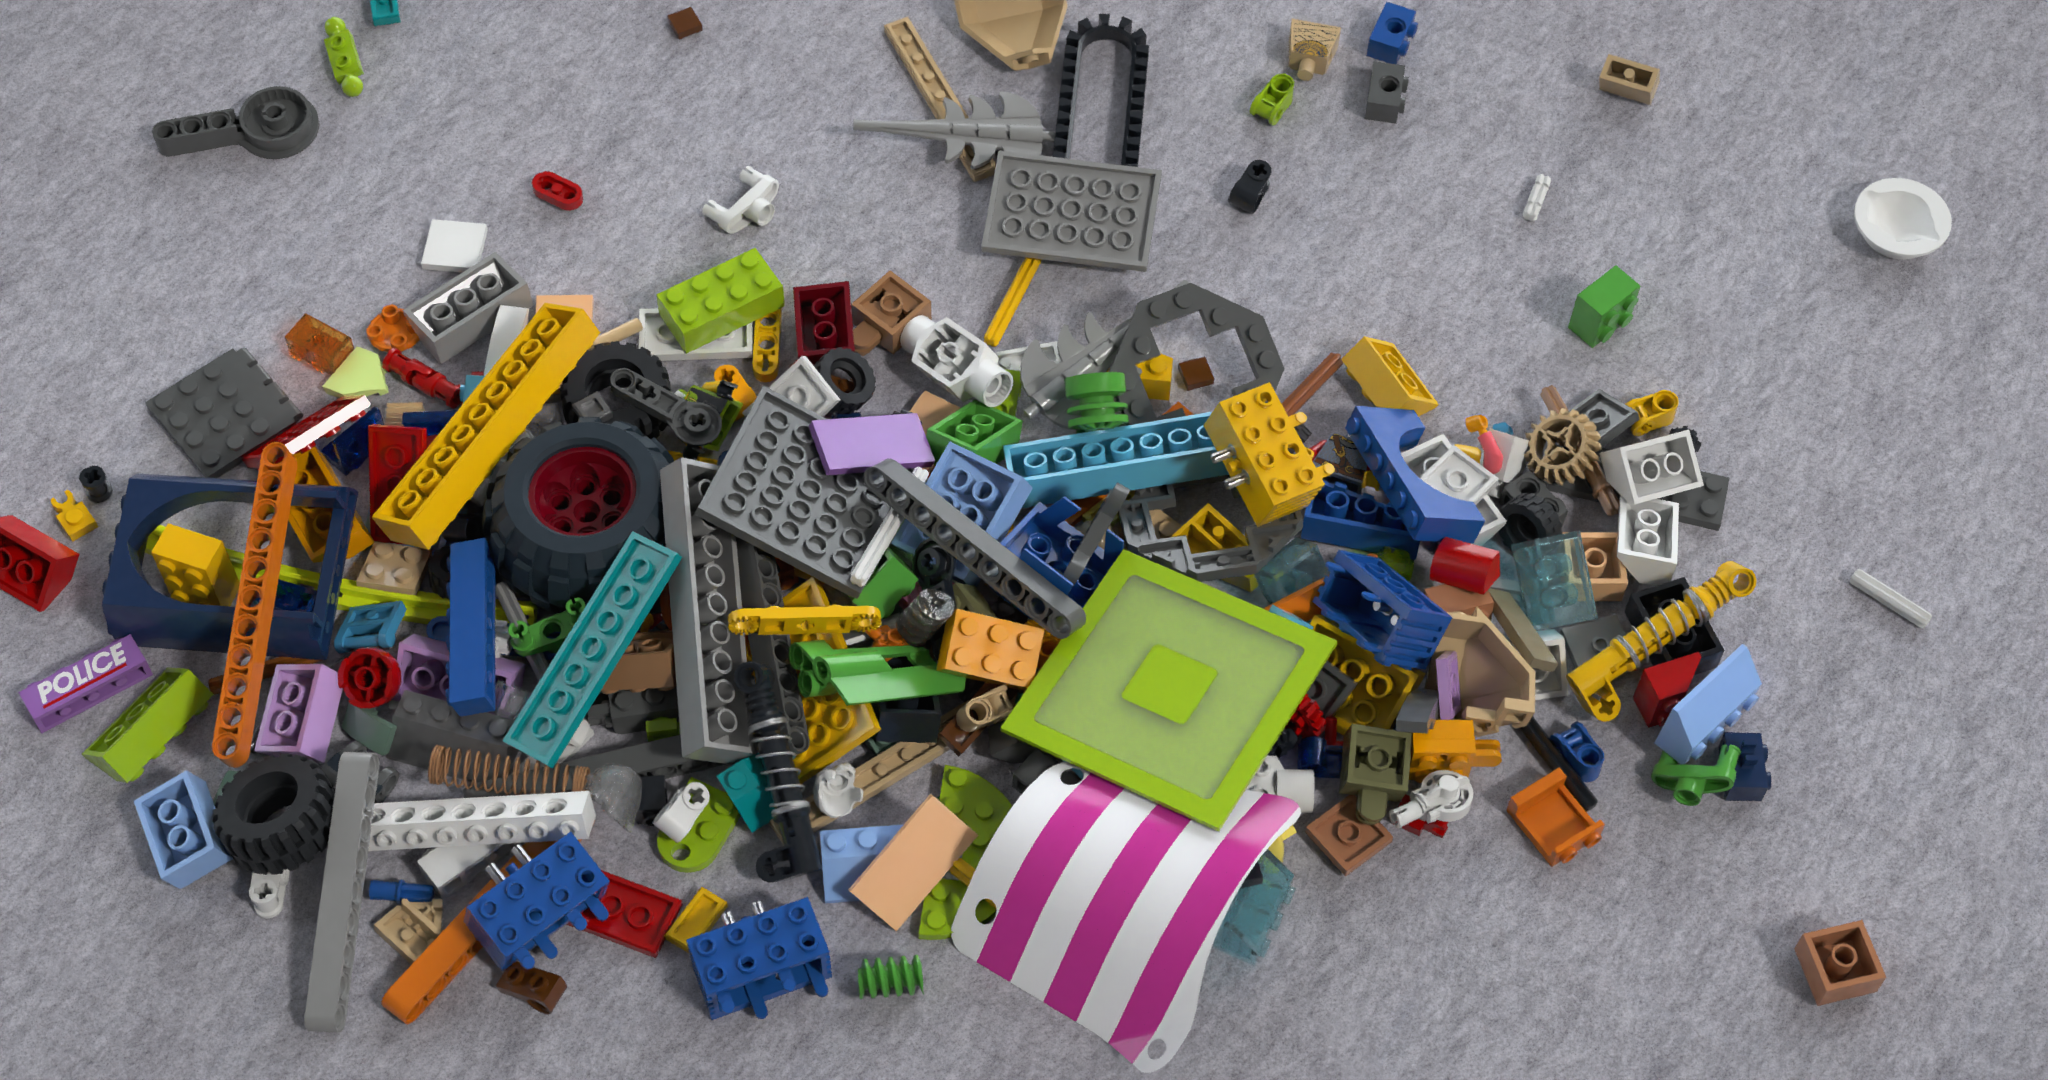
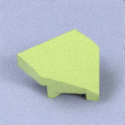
[322,346,389,398]

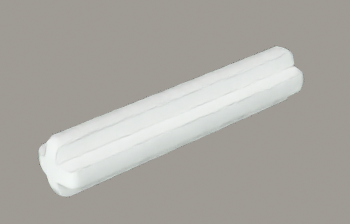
[1849,569,1932,628]

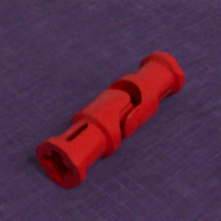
[382,348,461,409]

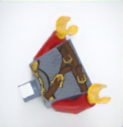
[1305,432,1380,495]

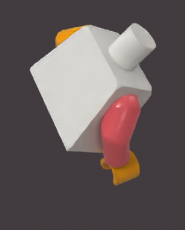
[1465,415,1530,498]

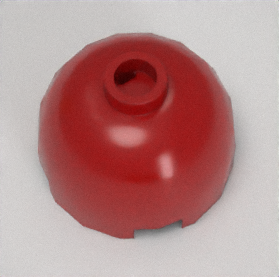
[338,648,401,708]

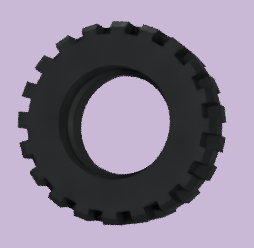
[560,341,671,439]
[212,753,335,875]

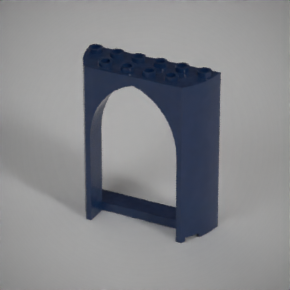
[102,473,359,660]

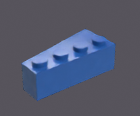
[1301,480,1420,560]

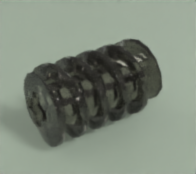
[896,589,955,648]

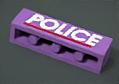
[18,634,153,733]

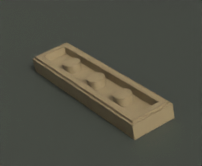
[1488,588,1559,672]

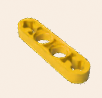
[752,308,782,383]

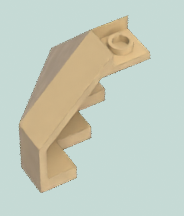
[954,0,1068,71]
[1424,606,1536,737]

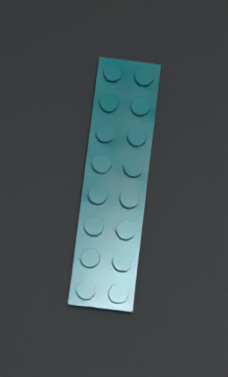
[503,531,682,769]

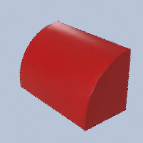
[1430,537,1500,595]

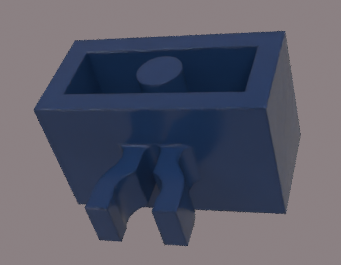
[1718,732,1772,801]

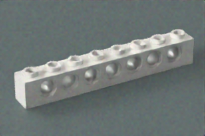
[368,791,596,851]

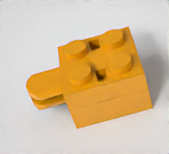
[1409,720,1502,783]

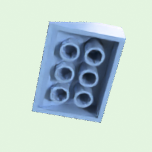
[891,442,1033,587]

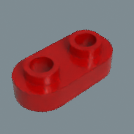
[532,171,583,211]

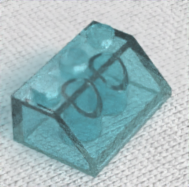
[1511,531,1598,631]
[1220,849,1296,966]

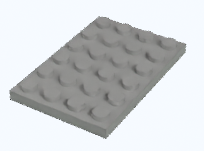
[981,151,1162,272]

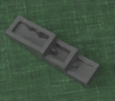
[1396,689,1440,734]

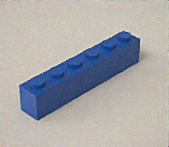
[446,538,495,717]

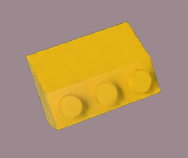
[1341,336,1439,416]

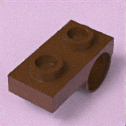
[496,961,567,1015]

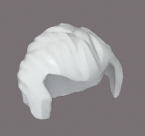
[813,762,863,818]

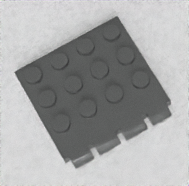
[145,348,303,478]

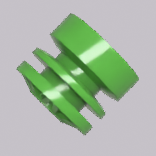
[1064,372,1129,432]

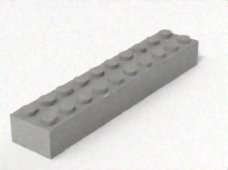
[660,457,755,765]

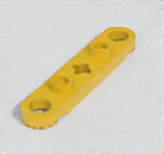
[728,605,882,635]

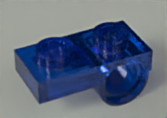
[1297,737,1343,779]

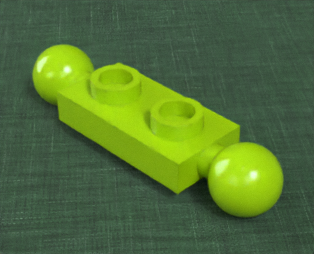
[324,17,364,97]

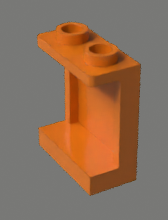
[1506,767,1605,867]

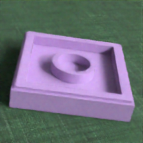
[1436,651,1461,720]

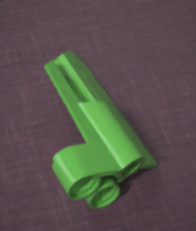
[789,640,966,706]

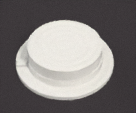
[1854,178,1952,260]

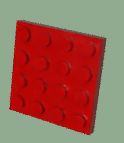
[241,395,371,470]

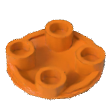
[366,304,420,352]

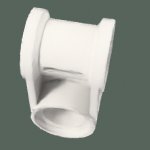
[652,782,710,843]
[249,869,290,919]

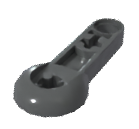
[610,368,722,446]

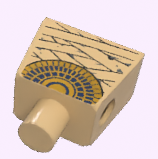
[1289,18,1341,81]

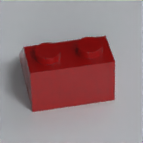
[1633,652,1701,728]

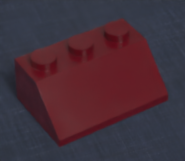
[793,281,855,366]

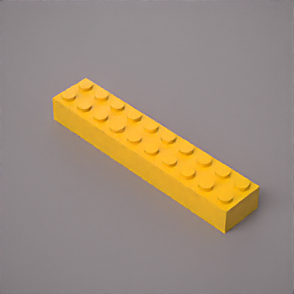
[372,303,600,550]

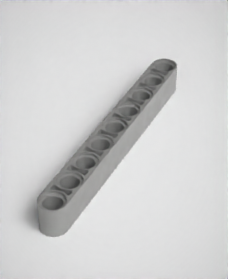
[304,752,379,1033]

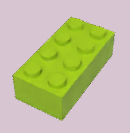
[656,248,785,354]

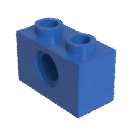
[1366,1,1418,64]

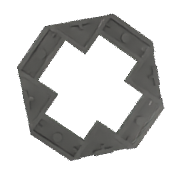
[1108,283,1285,426]
[1118,475,1303,582]

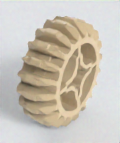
[1524,408,1602,486]

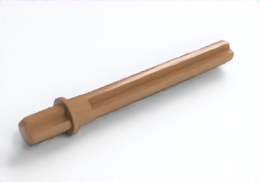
[1540,385,1619,516]

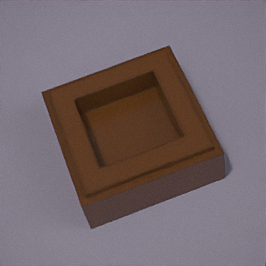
[667,7,703,39]
[1178,357,1214,391]

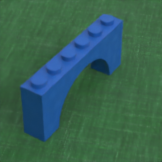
[1345,406,1485,543]

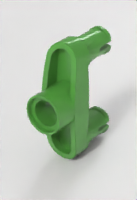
[508,598,586,656]
[1651,744,1741,806]

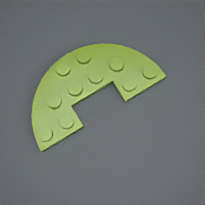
[919,765,1013,940]

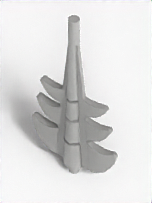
[853,92,1055,169]
[1020,280,1189,430]

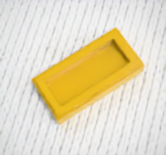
[665,887,728,953]

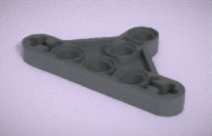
[1063,482,1130,586]

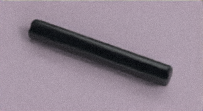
[1520,716,1598,812]

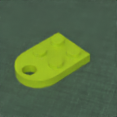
[657,777,741,873]

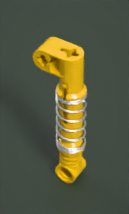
[1566,561,1757,722]

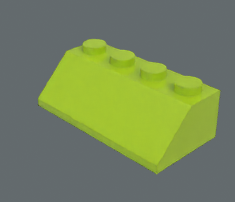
[82,667,213,783]

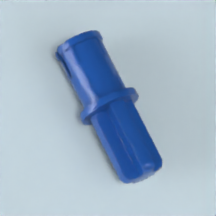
[369,879,434,904]

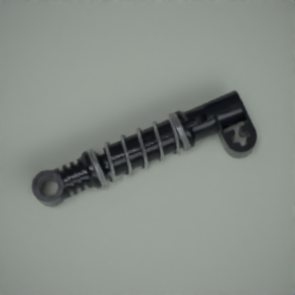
[734,662,823,883]

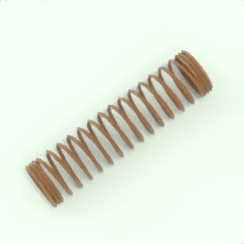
[428,745,590,795]

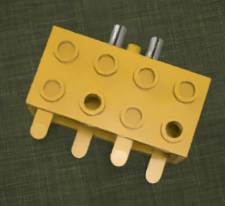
[1203,382,1335,527]

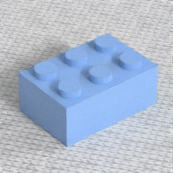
[134,770,233,889]

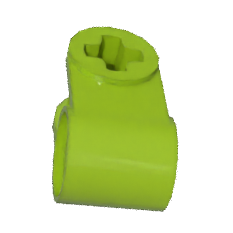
[1249,74,1294,126]

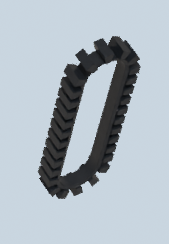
[1053,14,1149,167]

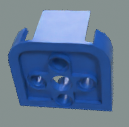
[989,496,1124,621]

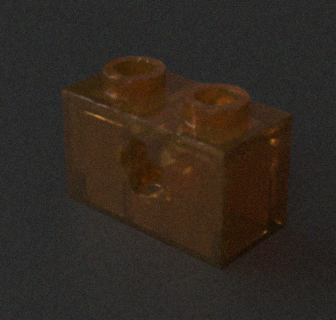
[285,313,354,375]

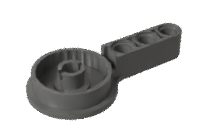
[152,86,319,159]

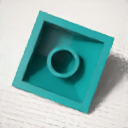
[716,753,805,833]

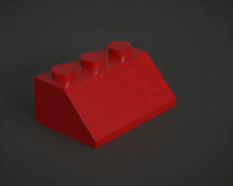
[0,515,80,612]

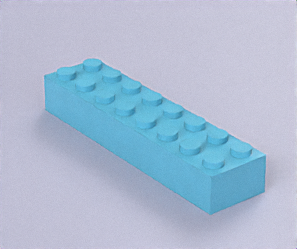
[1003,411,1229,508]

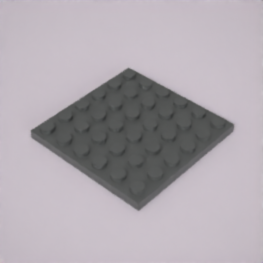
[695,385,914,599]

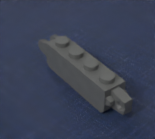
[587,675,755,735]

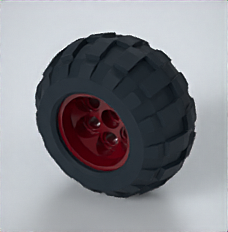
[482,417,674,614]

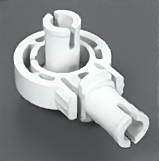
[1389,770,1473,829]

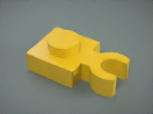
[51,490,98,542]

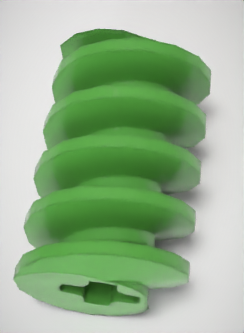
[858,955,924,999]

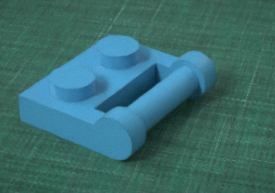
[334,601,407,653]

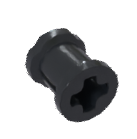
[79,465,113,503]

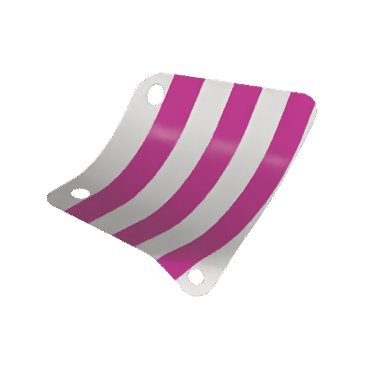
[951,762,1301,1073]

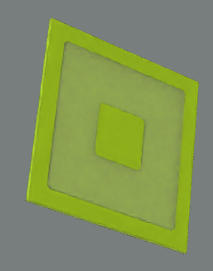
[1000,549,1337,832]

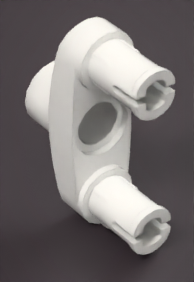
[702,166,779,234]

